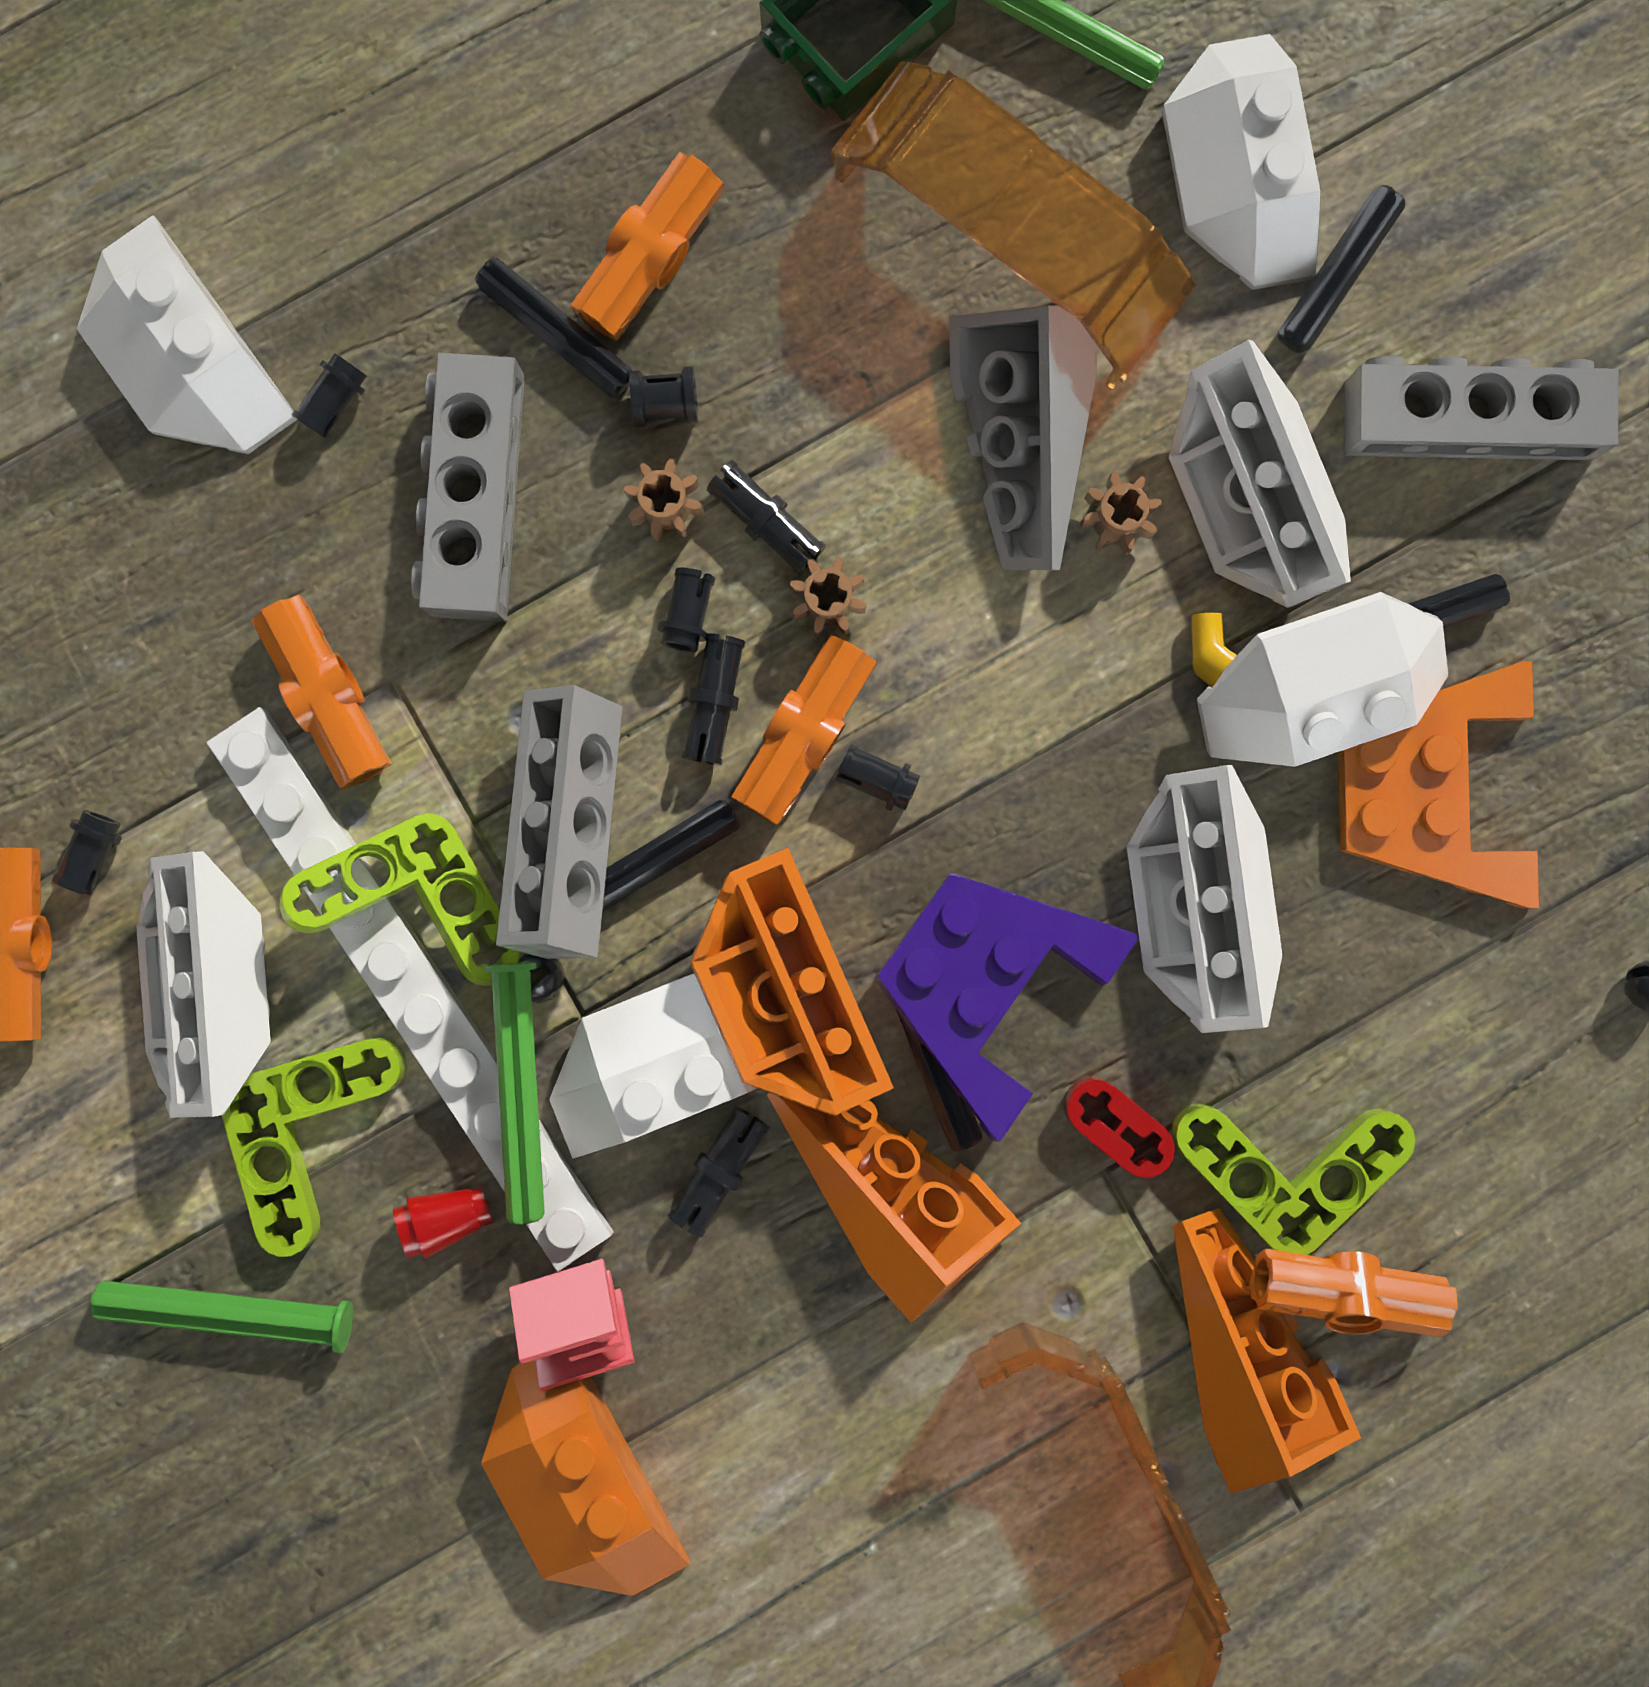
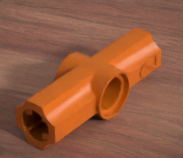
[570,152,724,342]
[251,595,393,790]
[731,634,877,826]
[0,847,53,1042]
[1250,1249,1458,1337]

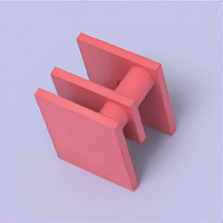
[509,1259,635,1392]

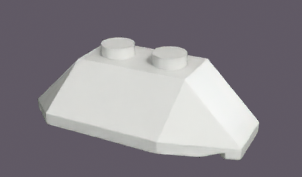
[1161,34,1320,290]
[77,215,297,454]
[1169,340,1351,608]
[1197,592,1448,767]
[1127,765,1282,1033]
[136,852,271,1118]
[549,973,757,1159]

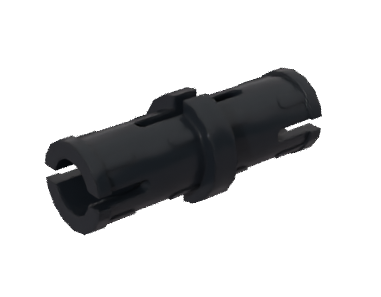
[706,460,826,575]
[682,633,746,766]
[668,1106,770,1237]

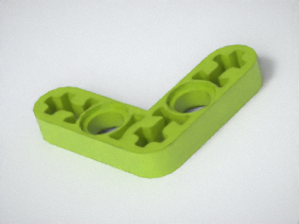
[279,813,519,986]
[221,1037,407,1257]
[1171,1104,1416,1255]

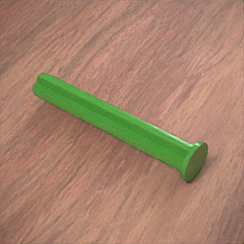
[983,0,1164,89]
[484,962,545,1224]
[90,1280,353,1353]

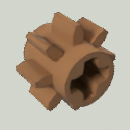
[624,459,704,542]
[1080,472,1162,555]
[790,557,867,638]

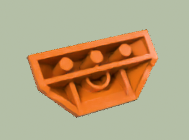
[690,848,894,1116]
[481,1360,690,1596]

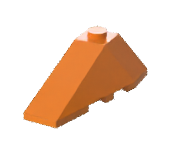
[767,1092,1021,1323]
[1173,1208,1361,1494]

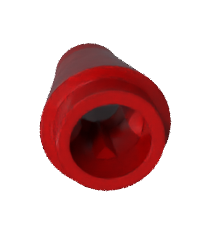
[393,1186,493,1259]

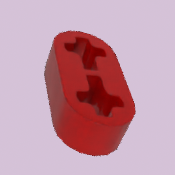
[1064,1077,1175,1178]

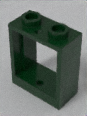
[759,0,957,121]

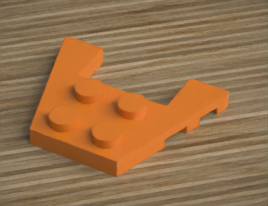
[1338,661,1539,908]

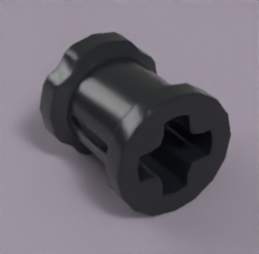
[629,366,698,427]

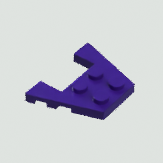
[874,873,1139,1142]

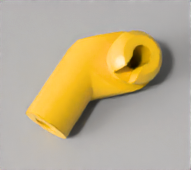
[1191,613,1237,688]

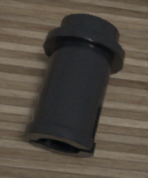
[291,353,367,439]
[657,567,715,652]
[835,744,921,811]
[52,810,122,895]

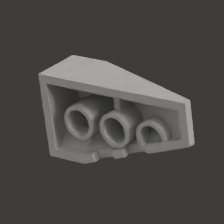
[949,305,1097,570]

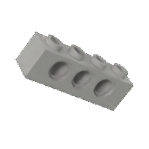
[411,353,525,622]
[1344,356,1619,460]
[496,685,623,959]

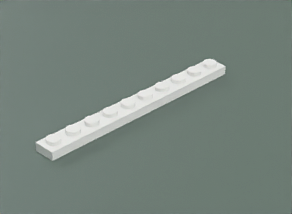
[207,707,614,1272]

